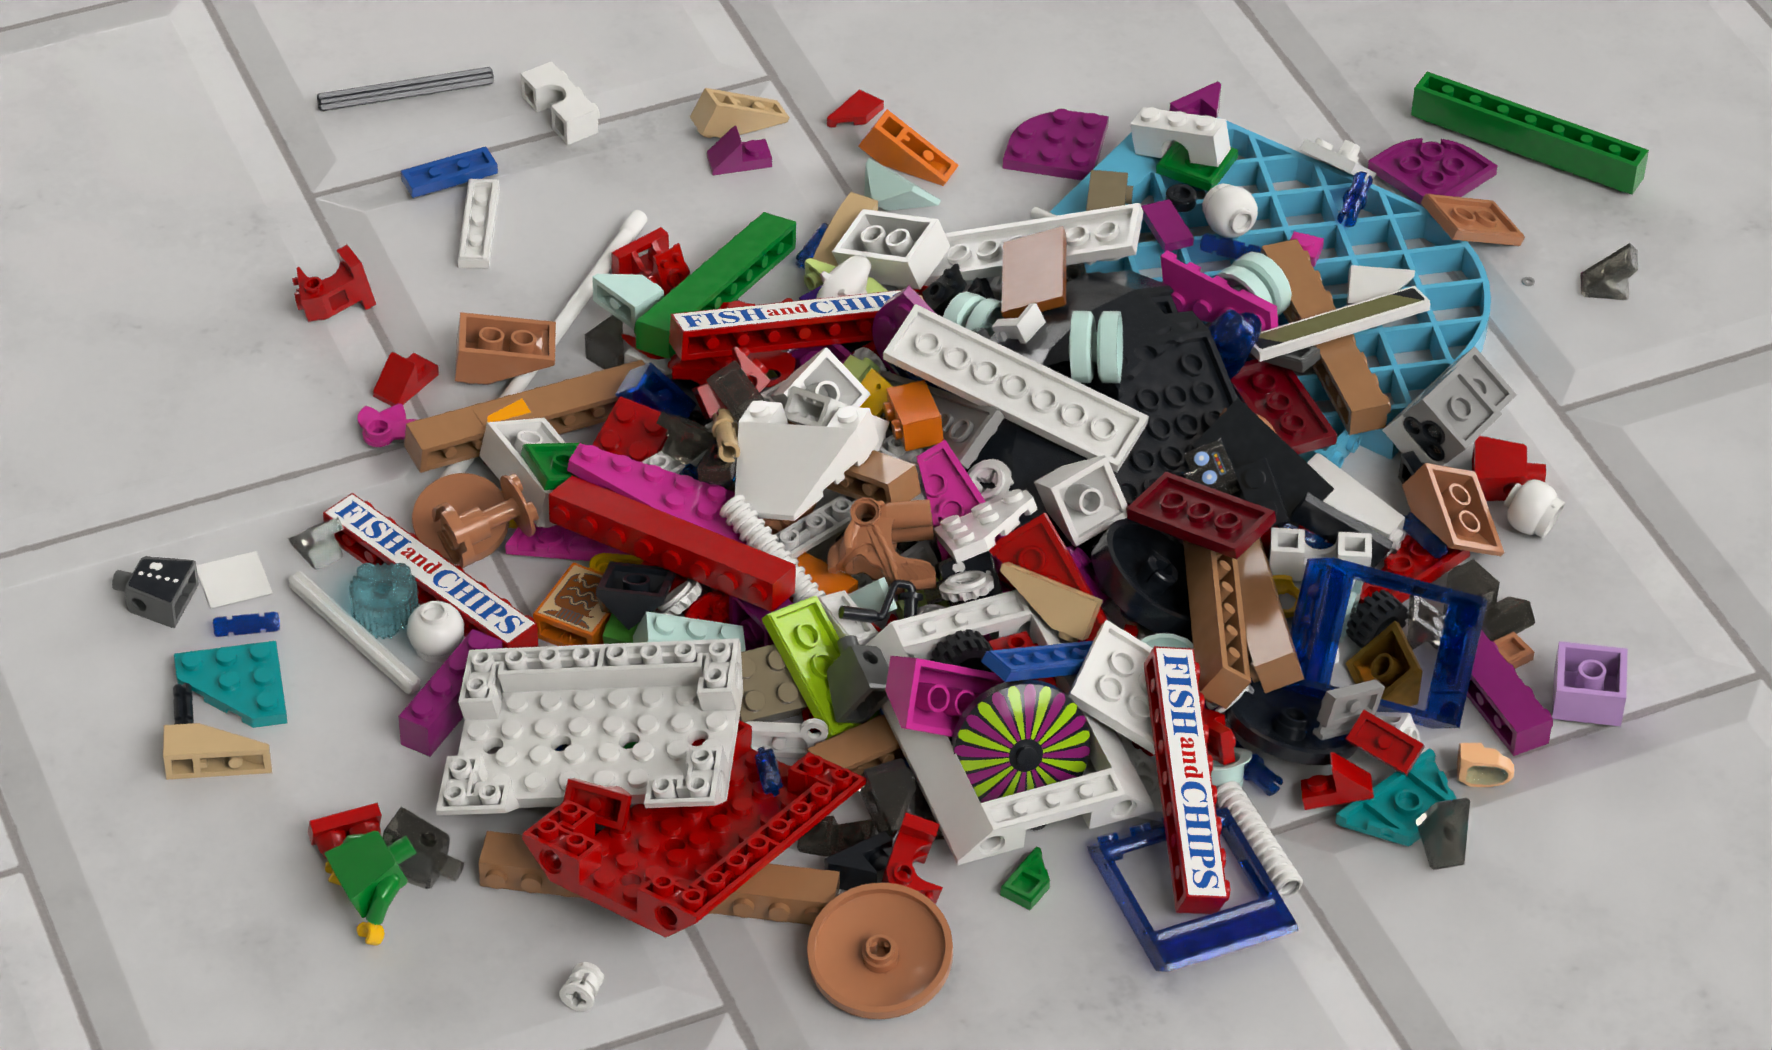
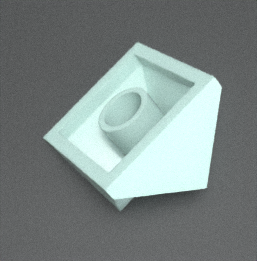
[864,158,941,211]

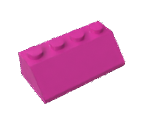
[885,656,1005,737]

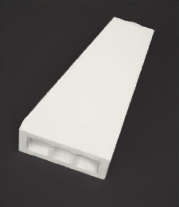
[1307,453,1406,559]

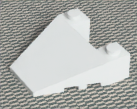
[735,400,879,521]

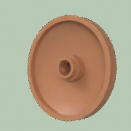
[807,883,953,1019]

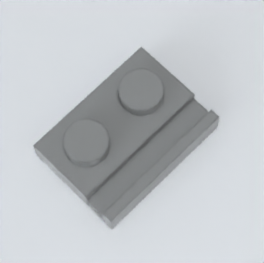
[1313,679,1385,740]

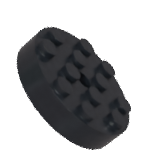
[1091,519,1192,638]

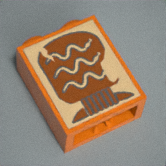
[533,562,611,646]

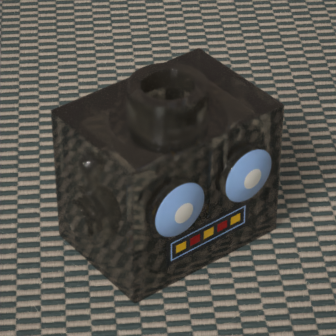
[1184,439,1240,495]

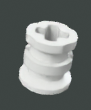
[559,962,604,1011]

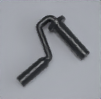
[838,579,923,623]

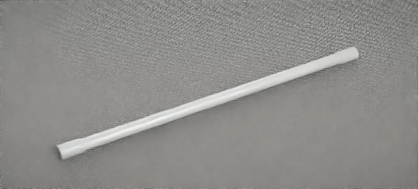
[438,210,647,479]

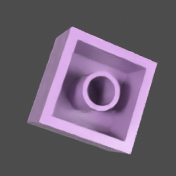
[1552,641,1628,726]

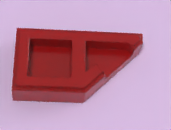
[827,89,884,128]

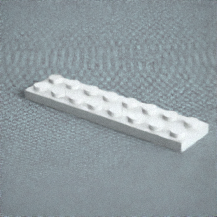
[897,203,1143,290]
[883,304,1149,473]

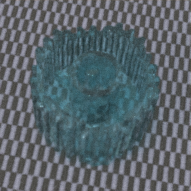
[349,563,419,639]

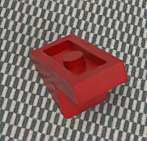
[373,352,439,406]
[1301,752,1374,810]
[563,778,632,831]

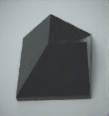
[596,561,676,630]

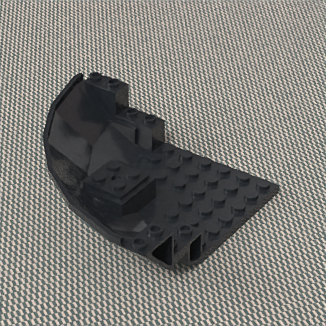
[964,270,1239,549]

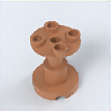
[432,473,539,568]

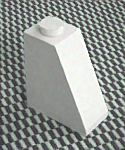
[784,386,890,452]

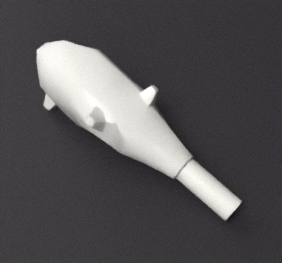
[816,255,871,299]

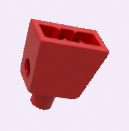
[1472,436,1546,501]

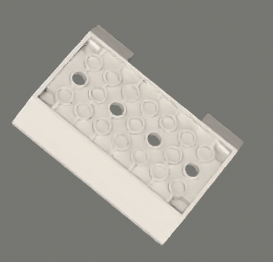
[436,638,743,815]

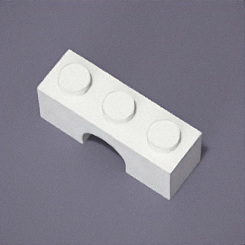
[521,61,600,145]
[1130,107,1231,167]
[1268,527,1372,585]

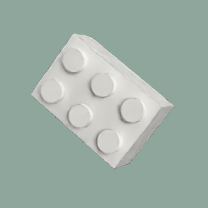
[832,209,951,290]

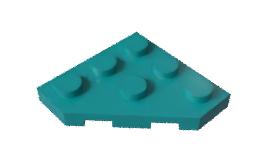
[174,641,288,728]

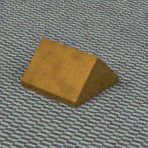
[1345,621,1423,712]

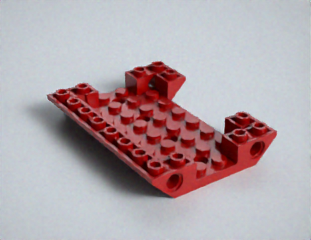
[522,720,866,938]

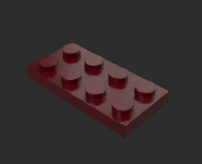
[1225,359,1337,455]
[1126,472,1276,560]

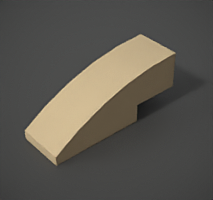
[813,192,878,266]

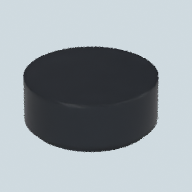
[1166,184,1197,212]

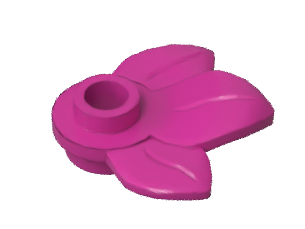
[357,403,418,447]

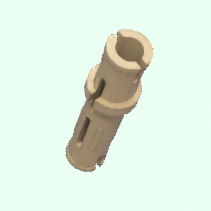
[712,408,740,463]

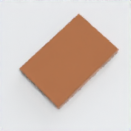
[1421,194,1525,246]

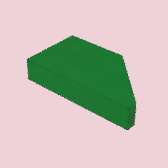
[1000,846,1050,910]

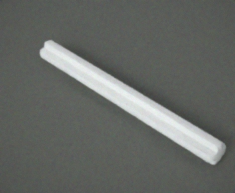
[288,571,421,695]

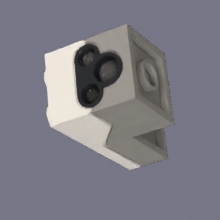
[1382,346,1517,466]

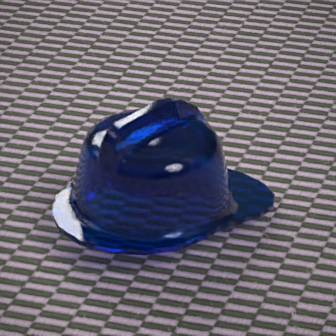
[1209,309,1262,380]

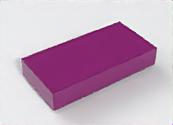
[1141,199,1194,252]

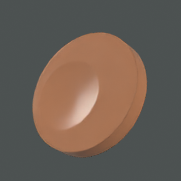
[412,473,509,564]

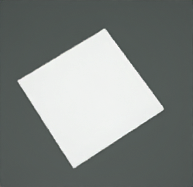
[196,551,273,609]

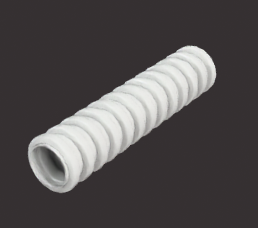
[719,495,826,603]
[1216,781,1303,898]

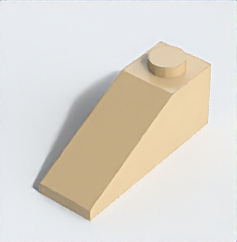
[690,88,790,138]
[1000,562,1103,643]
[163,723,272,780]

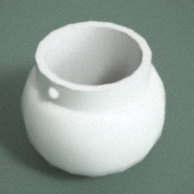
[1202,183,1258,238]
[1504,479,1565,538]
[407,601,464,663]

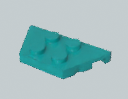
[1335,748,1459,847]

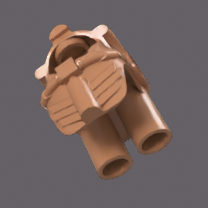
[827,497,937,595]

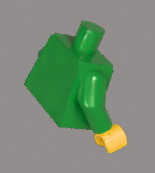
[324,831,417,946]

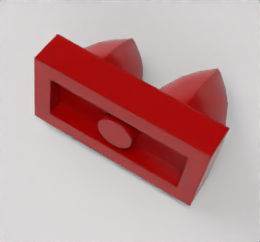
[1346,710,1425,776]
[308,802,382,860]

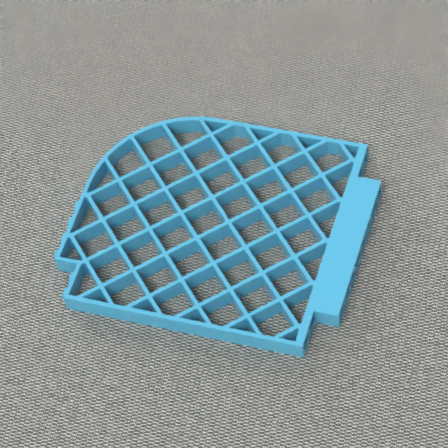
[1050,117,1491,468]

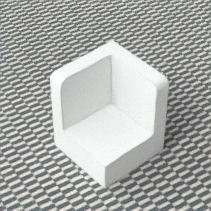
[992,303,1046,344]

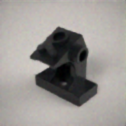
[922,264,996,317]

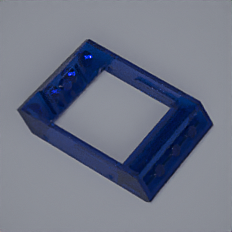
[1282,557,1488,729]
[1087,807,1299,972]

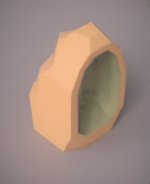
[1457,743,1514,787]

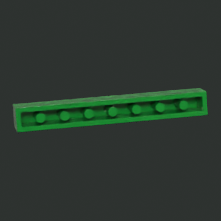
[1411,71,1649,195]
[634,212,796,359]

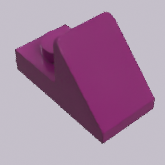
[1169,81,1221,118]
[707,126,772,176]

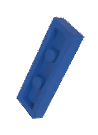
[401,146,498,198]

